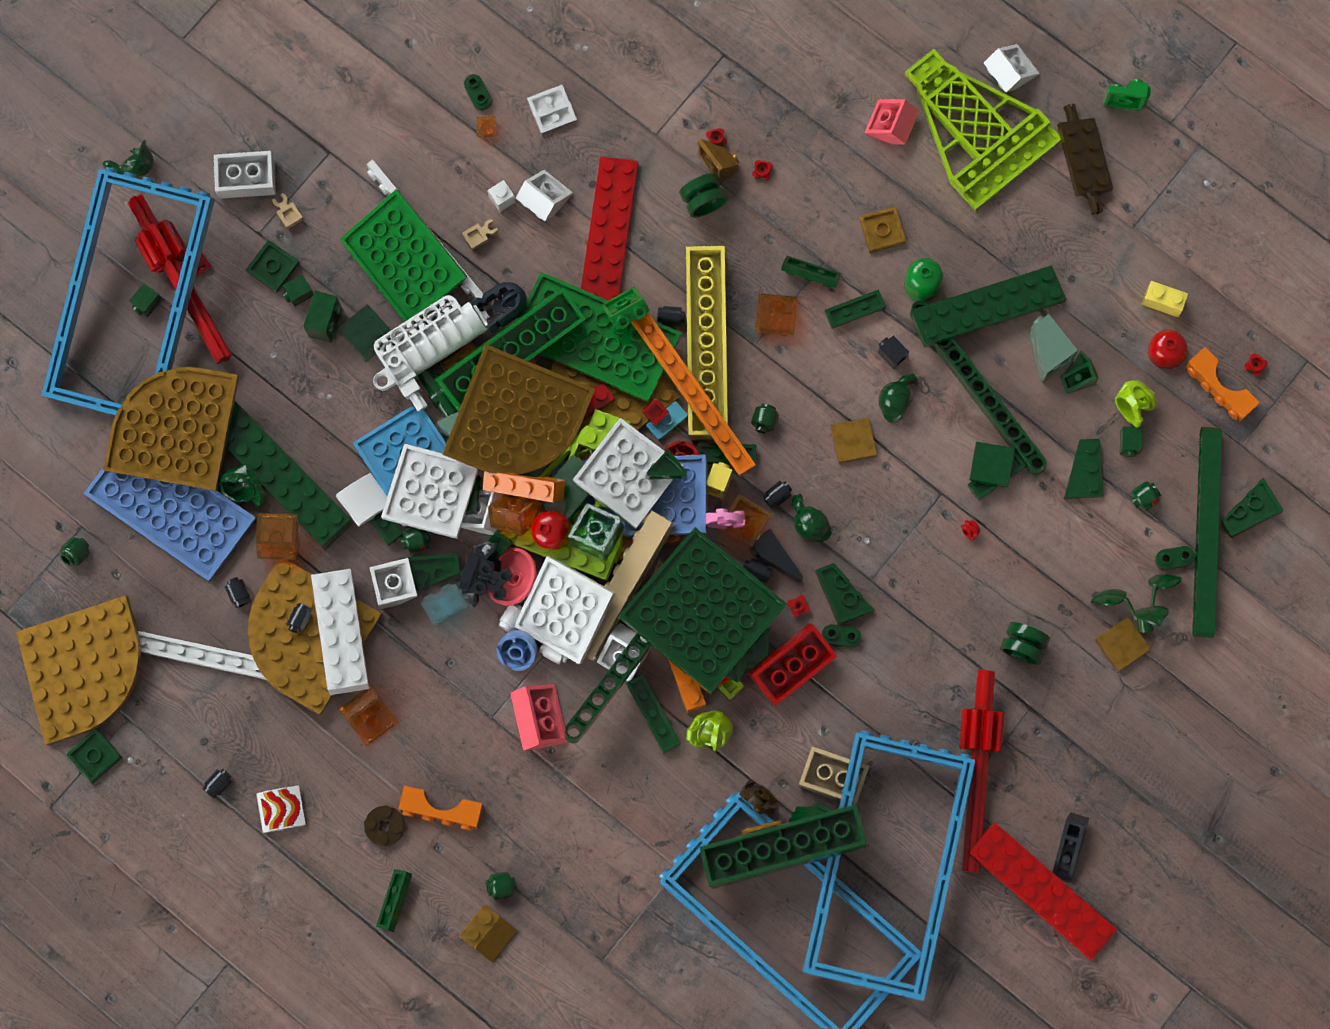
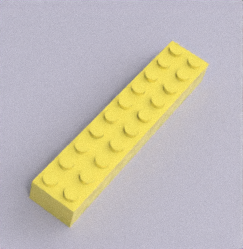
[686,246,728,440]

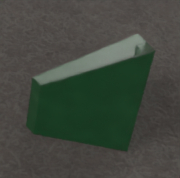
[1060,350,1098,394]
[645,449,687,480]

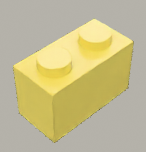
[1142,281,1188,317]
[707,462,732,500]

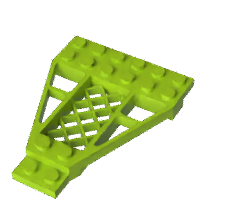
[905,49,1061,211]
[502,409,633,581]

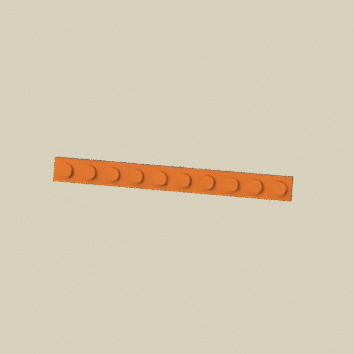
[631,312,756,477]

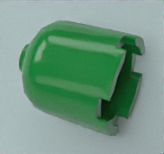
[904,258,943,302]

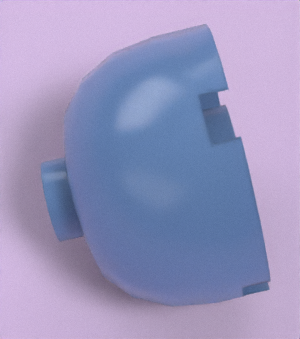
[496,630,537,671]

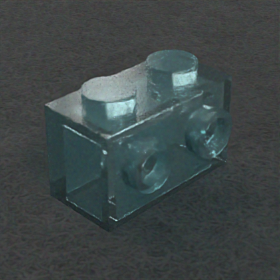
[421,583,468,626]

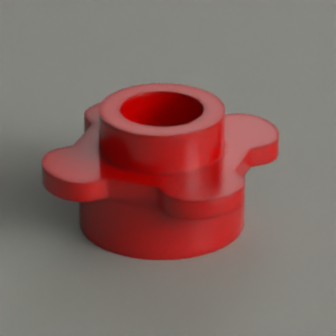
[706,128,727,146]
[752,160,773,180]
[1244,353,1268,376]
[961,520,980,541]
[787,595,810,618]

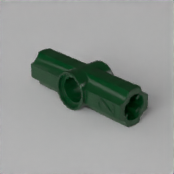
[418,368,459,418]

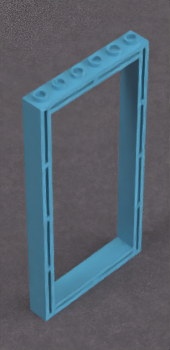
[41,167,215,415]
[802,730,975,1001]
[659,791,921,1029]

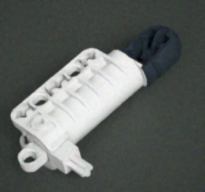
[373,282,527,412]

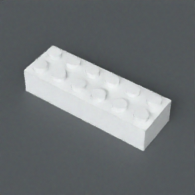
[311,569,369,695]

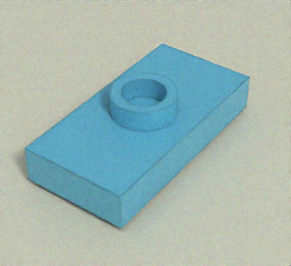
[646,401,688,441]

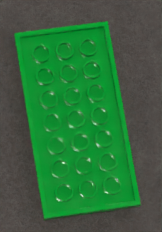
[518,272,682,403]

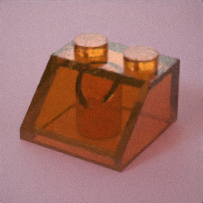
[755,293,797,336]
[488,494,543,535]
[719,494,772,547]
[256,513,300,560]
[339,686,398,746]

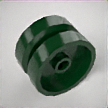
[679,173,728,218]
[1000,622,1050,665]

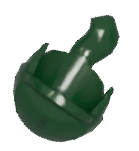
[102,140,154,177]
[878,373,917,423]
[792,494,832,542]

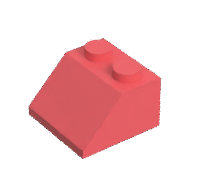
[865,99,919,145]

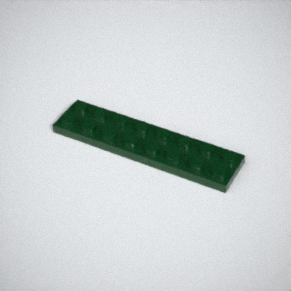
[910,265,1067,347]

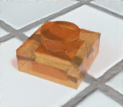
[476,116,497,138]

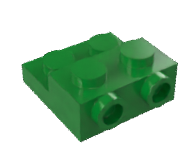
[1103,79,1151,111]
[601,286,650,330]

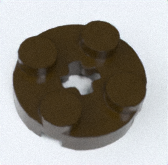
[740,780,778,815]
[364,805,405,846]

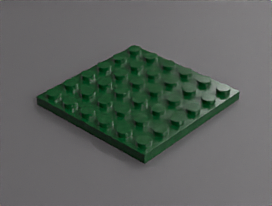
[618,527,787,695]

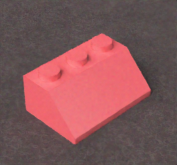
[510,684,567,751]

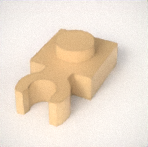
[272,193,304,230]
[462,219,498,251]

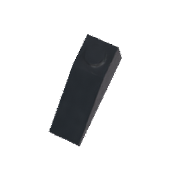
[749,529,803,582]
[1052,812,1090,880]

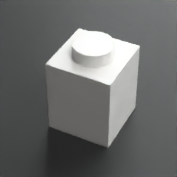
[488,180,516,212]

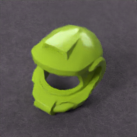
[1115,380,1157,428]
[686,710,733,751]

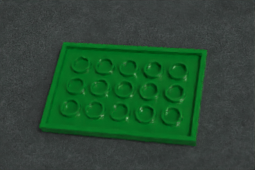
[340,189,468,325]

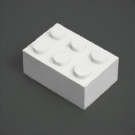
[214,151,276,199]

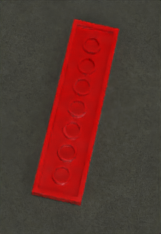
[581,156,638,301]
[968,822,1117,960]

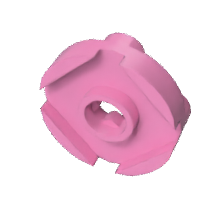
[706,509,745,529]

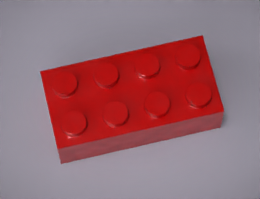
[747,623,838,706]

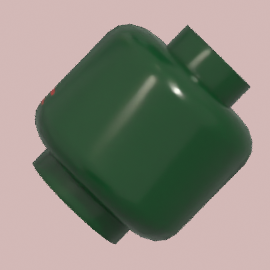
[751,404,779,434]
[1131,481,1162,511]
[400,527,431,553]
[60,537,90,566]
[486,872,516,900]

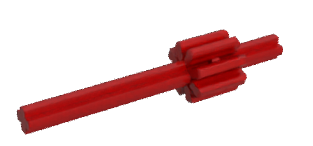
[127,194,232,364]
[959,670,1004,873]

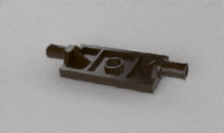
[1057,104,1113,215]

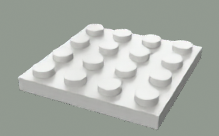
[572,418,684,529]
[381,444,479,539]
[515,556,616,664]

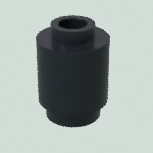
[657,306,686,326]
[762,480,792,509]
[743,558,773,584]
[225,577,250,608]
[286,603,312,634]
[202,768,232,798]

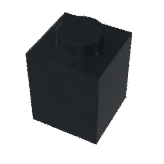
[878,335,909,369]

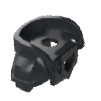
[458,542,513,608]

